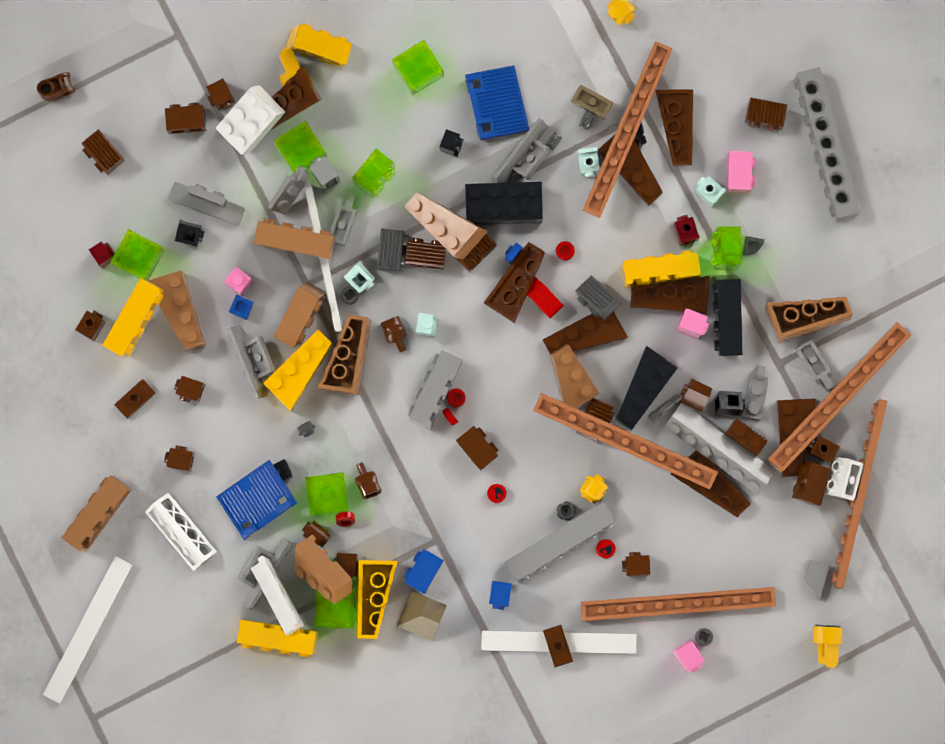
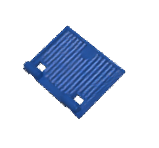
[465,65,530,140]
[216,459,297,540]

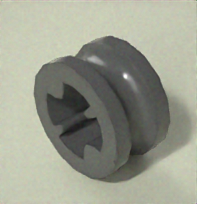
[579,111,595,130]
[545,132,562,151]
[341,286,359,304]
[695,628,713,646]

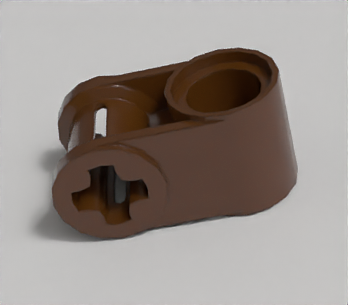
[37,72,76,101]

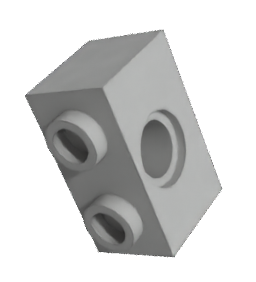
[309,157,341,192]

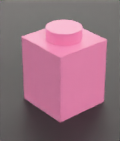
[225,267,253,296]

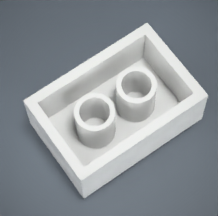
[216,85,286,155]

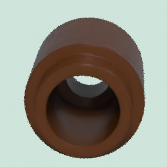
[302,521,331,548]

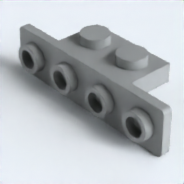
[494,118,551,183]
[168,182,245,226]
[227,326,276,399]
[237,538,292,610]

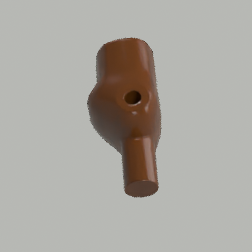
[380,316,407,353]
[355,462,382,499]

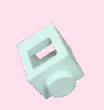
[577,147,600,178]
[695,176,726,207]
[344,261,375,293]
[416,313,438,337]

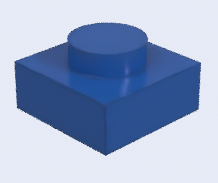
[505,243,523,265]
[229,295,254,320]

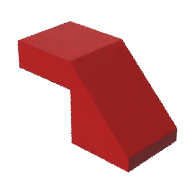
[527,277,564,319]

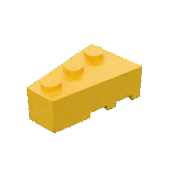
[285,23,352,67]

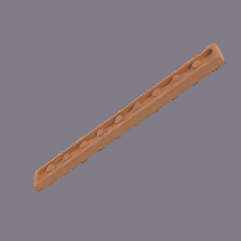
[582,41,673,219]
[767,322,911,472]
[533,393,718,489]
[831,399,887,589]
[581,587,776,621]

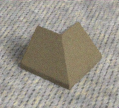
[397,591,447,641]

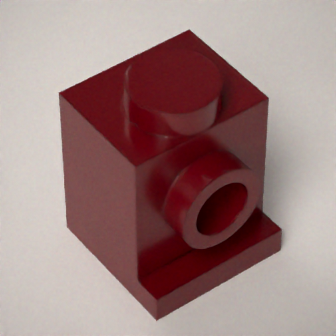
[673,215,700,246]
[89,241,118,269]

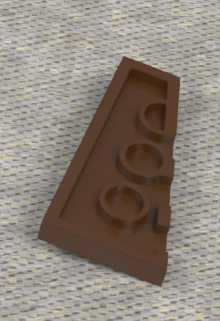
[271,66,322,130]
[655,89,694,166]
[598,135,663,206]
[484,242,545,323]
[630,275,710,314]
[542,311,628,354]
[777,398,816,477]
[670,450,751,518]

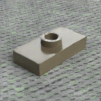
[571,84,614,120]

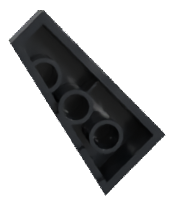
[712,275,743,356]
[615,345,678,432]

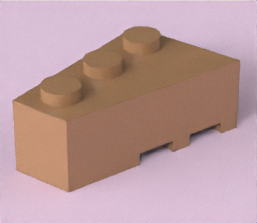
[274,282,327,348]
[550,344,600,408]
[295,535,352,604]

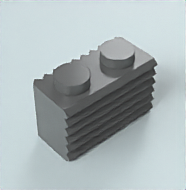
[377,228,408,271]
[575,275,620,320]

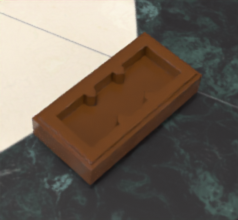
[114,379,156,419]
[543,625,573,668]

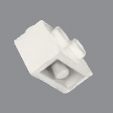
[825,456,864,501]

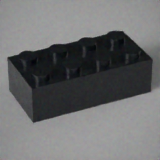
[465,182,543,225]

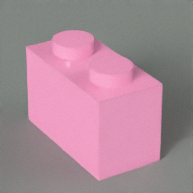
[726,151,756,193]
[676,308,709,339]
[673,640,705,672]

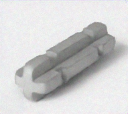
[649,393,682,423]

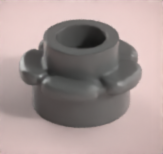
[297,421,315,437]
[557,501,576,520]

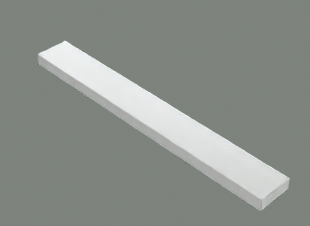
[304,182,343,334]
[43,556,133,703]
[481,631,637,654]

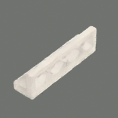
[145,493,217,571]
[251,556,304,635]

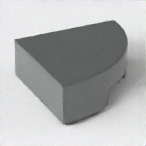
[742,236,765,256]

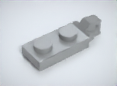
[268,165,310,215]
[329,193,358,247]
[794,339,834,391]
[741,365,768,420]

